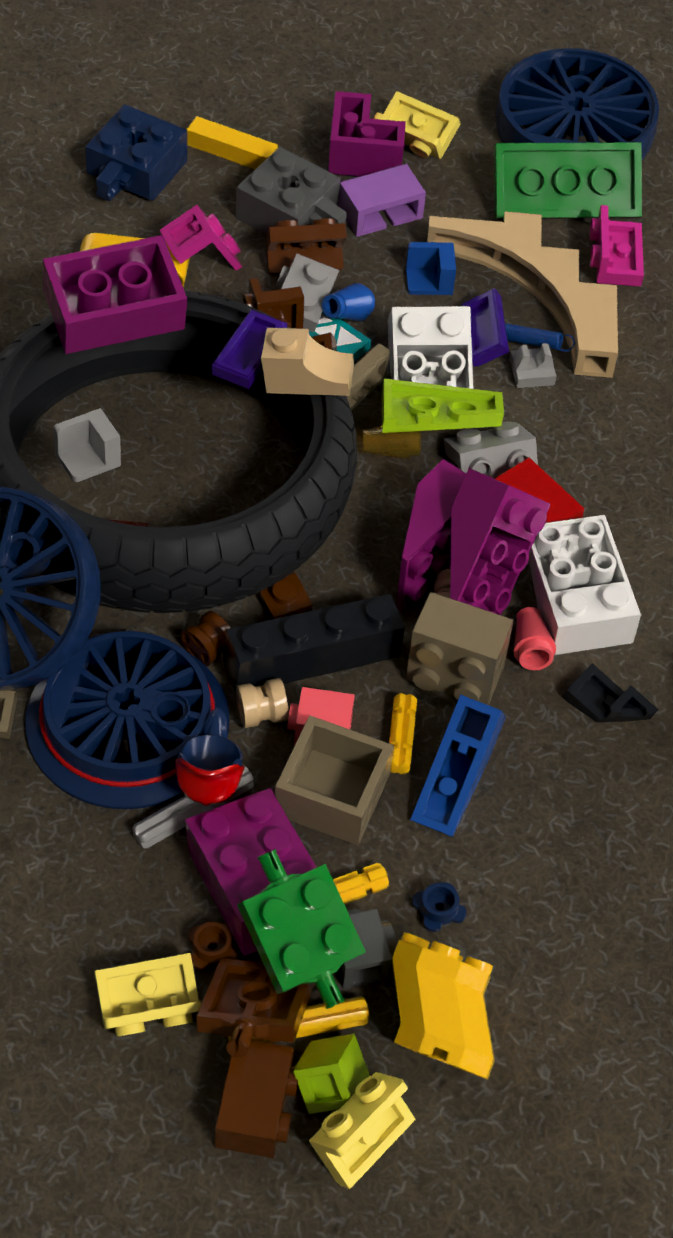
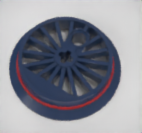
[25,631,230,809]

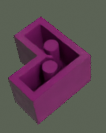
[328,91,406,176]

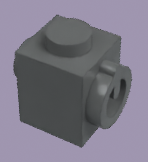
[338,909,397,989]

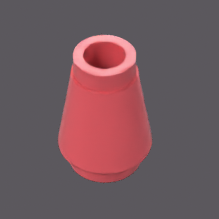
[514,607,556,671]

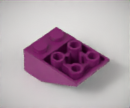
[396,459,466,611]
[450,468,551,615]

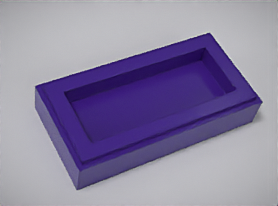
[461,288,509,366]
[212,309,287,389]

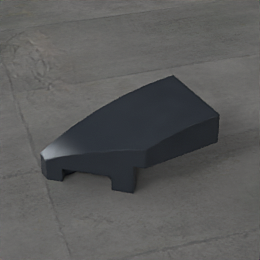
[561,663,658,722]

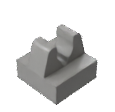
[509,343,557,388]

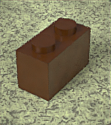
[215,1040,298,1158]

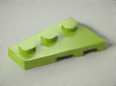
[382,378,504,433]

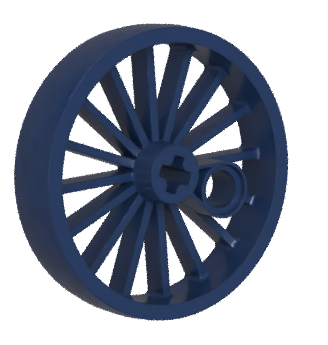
[496,48,659,160]
[0,487,101,691]

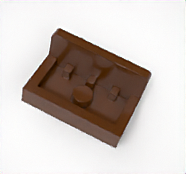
[266,218,347,275]

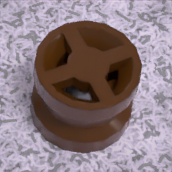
[181,611,230,666]

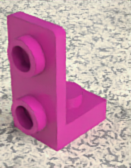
[160,204,242,270]

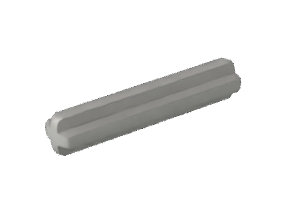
[132,765,254,848]

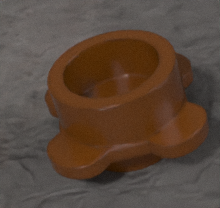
[188,922,237,970]

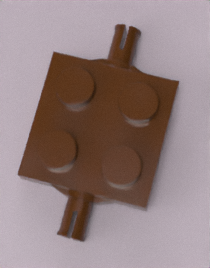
[197,958,315,1058]

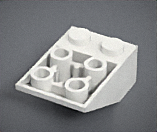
[388,306,473,389]
[529,515,641,655]

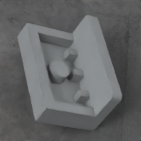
[276,254,339,333]
[444,421,538,479]

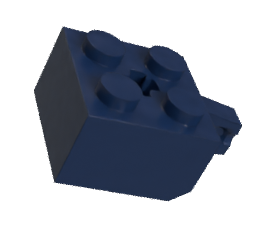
[85,104,187,201]

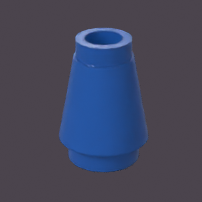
[322,283,375,322]

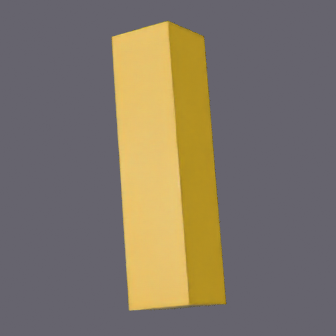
[187,116,278,169]

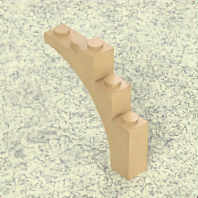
[427,212,618,378]

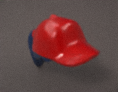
[175,707,245,806]

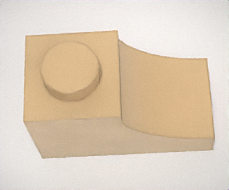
[261,328,354,396]

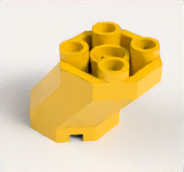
[392,932,495,1080]

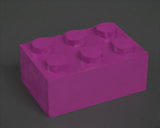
[43,235,187,354]
[185,788,317,956]

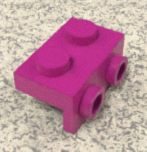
[589,205,644,286]

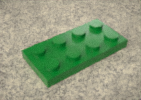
[494,142,642,219]

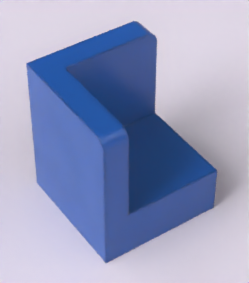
[406,242,456,295]

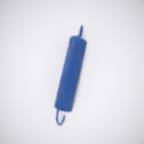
[505,323,575,352]

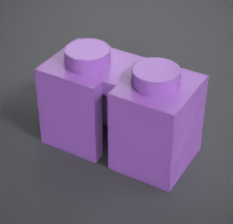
[338,164,426,237]

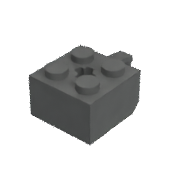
[236,147,347,235]

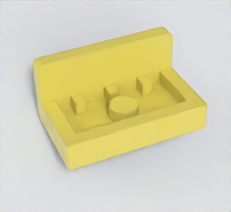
[373,91,460,159]
[94,953,201,1037]
[309,1072,416,1189]

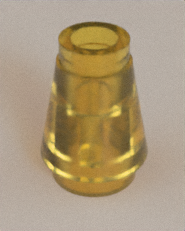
[363,426,421,460]

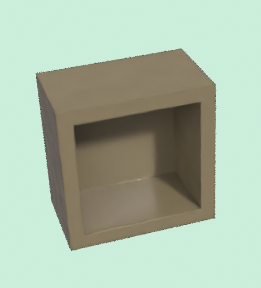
[406,592,513,705]
[275,715,394,846]

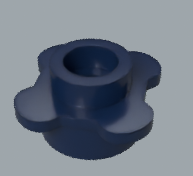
[412,882,467,932]

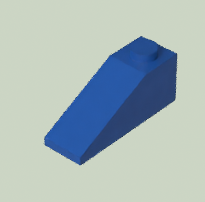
[410,694,506,837]

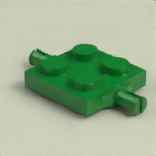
[237,849,366,1009]

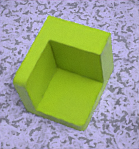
[293,1034,369,1114]

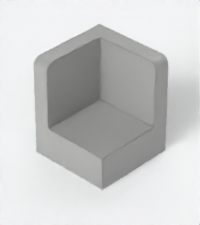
[53,408,121,482]

